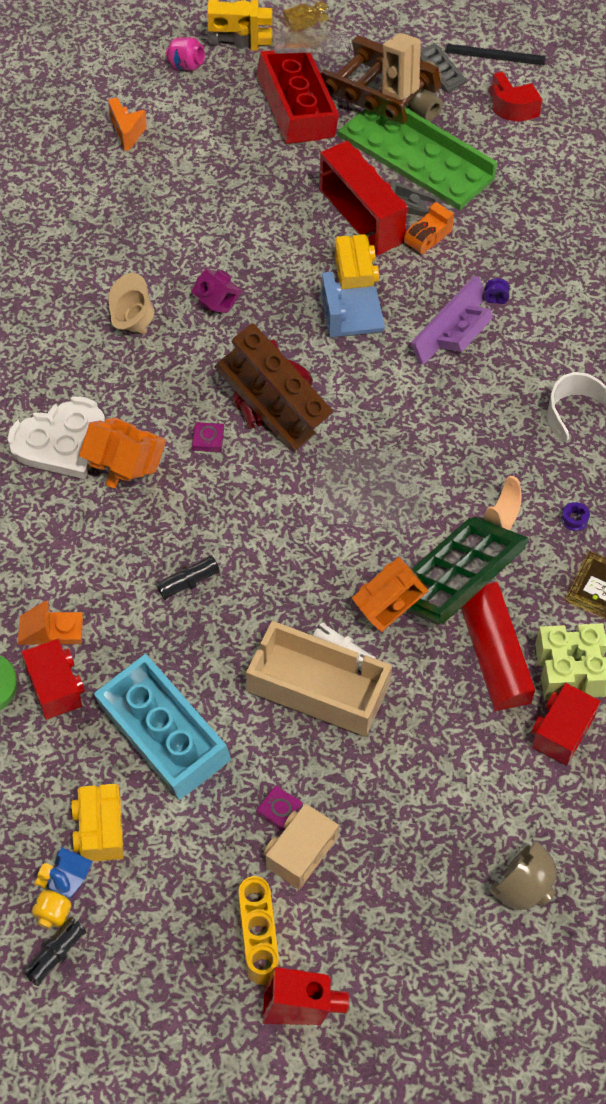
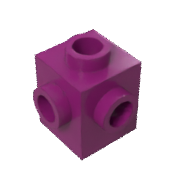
[191,269,242,313]

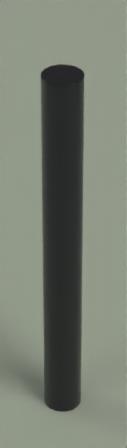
[446,43,546,66]

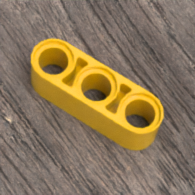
[239,876,279,985]

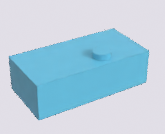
[94,654,231,800]

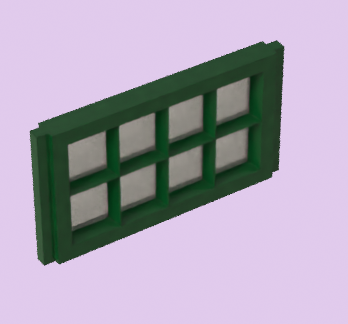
[407,517,529,625]

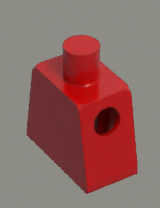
[263,967,349,1025]

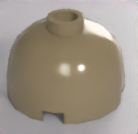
[489,840,557,910]

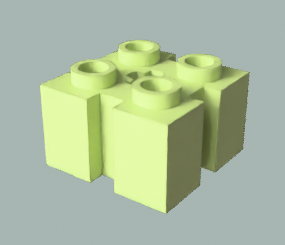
[535,623,606,700]

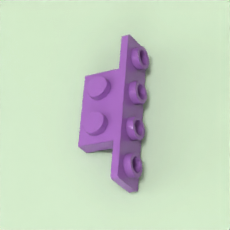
[411,276,493,364]

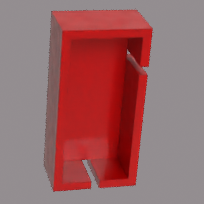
[319,140,408,256]

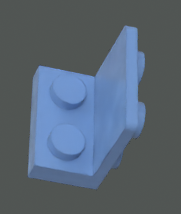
[321,272,385,337]

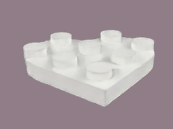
[8,397,105,479]

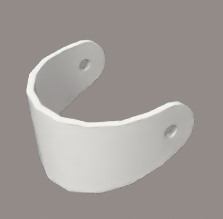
[547,372,606,442]

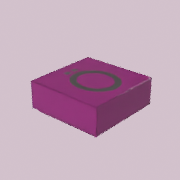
[192,422,224,453]
[256,785,303,832]

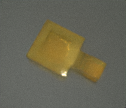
[283,1,329,32]

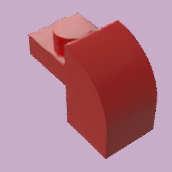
[489,71,543,122]

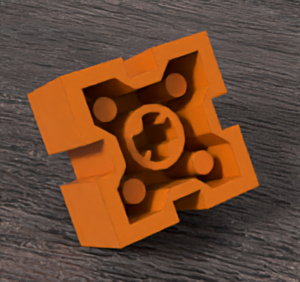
[79,417,167,488]

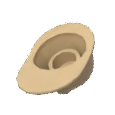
[108,273,155,334]

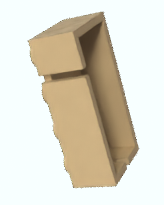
[246,621,392,737]

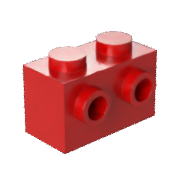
[21,639,85,720]
[531,683,601,766]

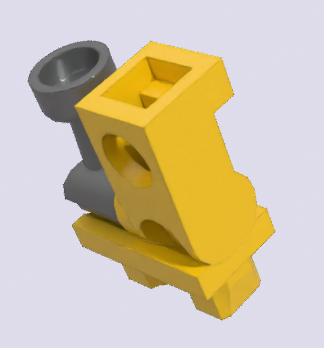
[207,0,272,51]

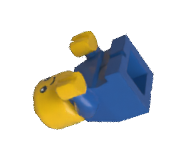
[32,847,93,929]

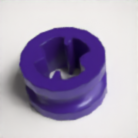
[484,278,510,304]
[561,502,590,531]

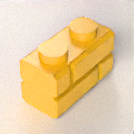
[334,234,379,290]
[72,784,124,862]

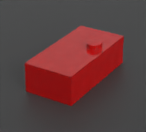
[257,47,339,144]

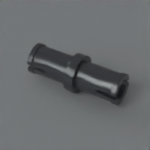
[156,555,220,600]
[22,917,86,986]

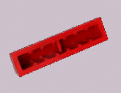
[461,582,535,711]

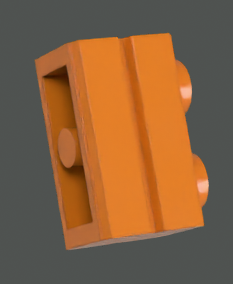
[352,557,429,632]

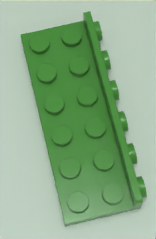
[338,107,497,211]

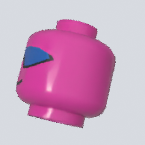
[166,37,205,71]

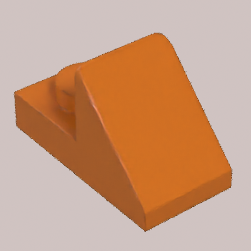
[108,97,147,151]
[18,601,83,645]

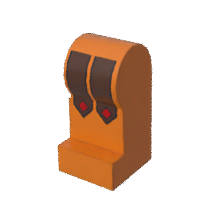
[404,202,454,255]

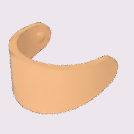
[484,476,521,530]

